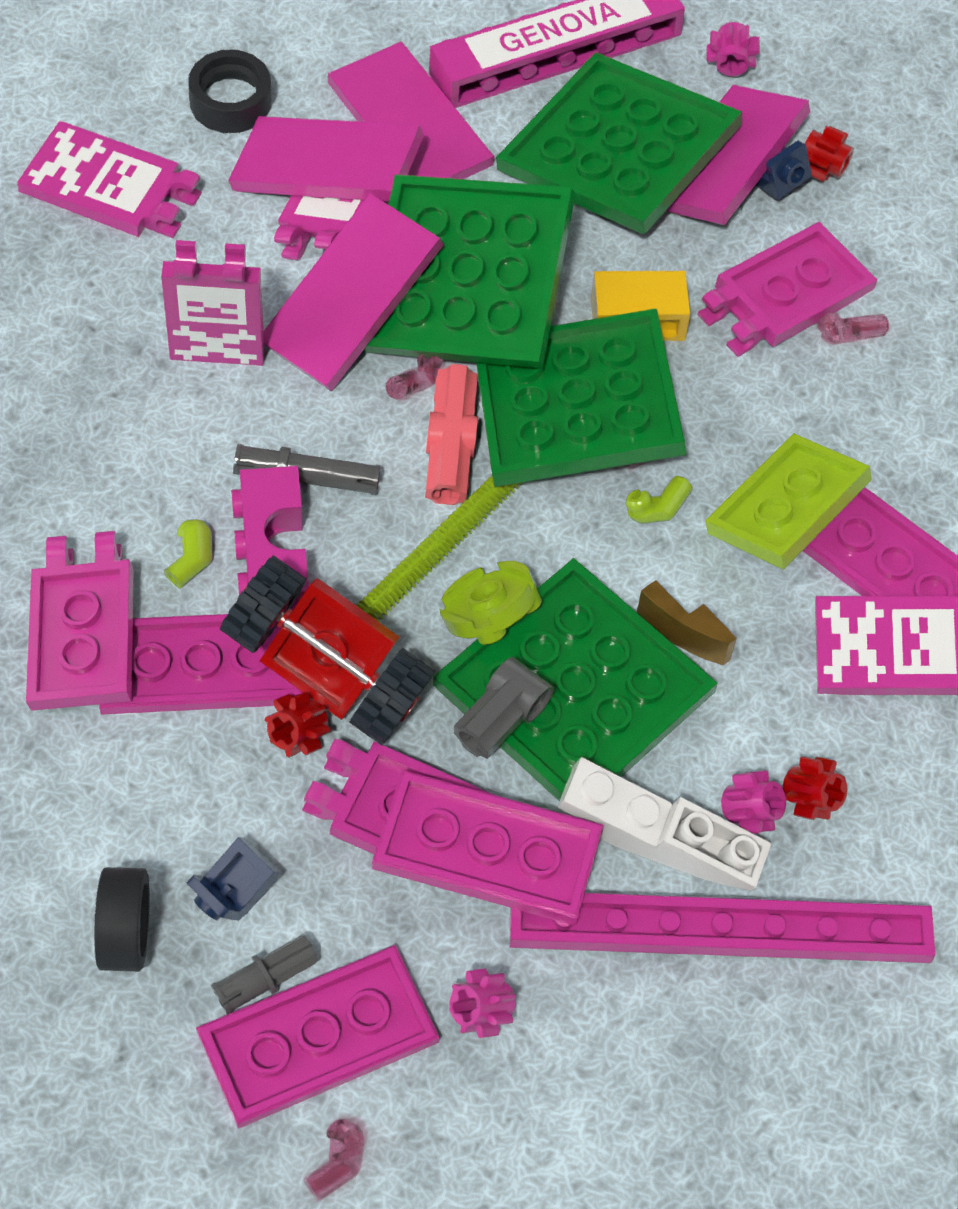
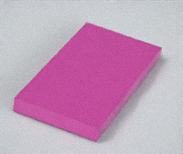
[328,41,494,179]
[666,85,810,225]
[228,116,424,201]
[264,193,444,392]
[803,487,958,596]
[99,614,303,715]
[372,770,603,926]
[196,945,440,1129]

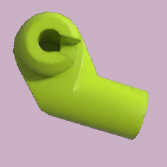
[625,476,693,524]
[164,519,213,589]

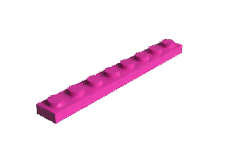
[509,893,936,963]

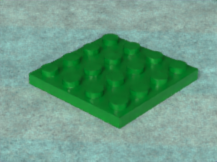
[496,52,742,235]
[363,175,575,369]
[476,308,686,487]
[433,558,718,801]

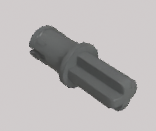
[211,936,318,1015]

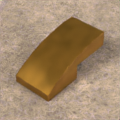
[637,580,737,665]

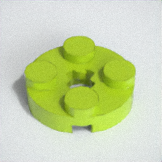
[439,561,542,644]

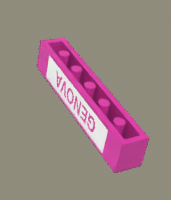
[429,0,685,108]

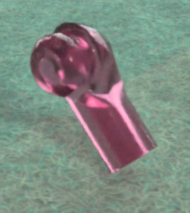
[817,312,889,345]
[385,355,443,399]
[303,1119,365,1202]

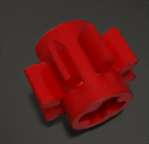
[805,125,854,182]
[264,692,331,758]
[783,756,847,820]

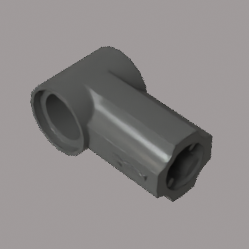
[454,657,554,759]

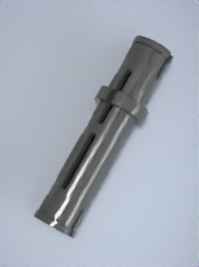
[233,444,381,495]

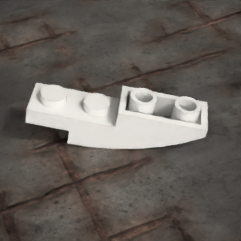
[557,757,772,891]

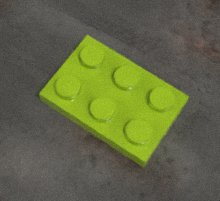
[705,433,872,570]

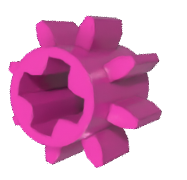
[706,22,760,76]
[721,771,786,834]
[449,968,516,1038]

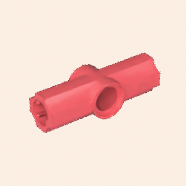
[425,364,478,505]

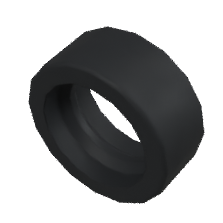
[188,50,272,133]
[94,867,150,972]

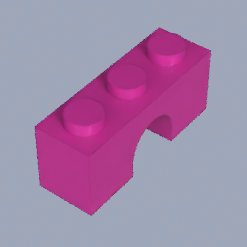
[231,466,309,611]

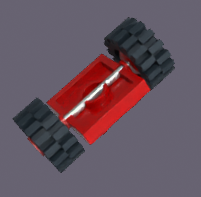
[220,555,436,746]

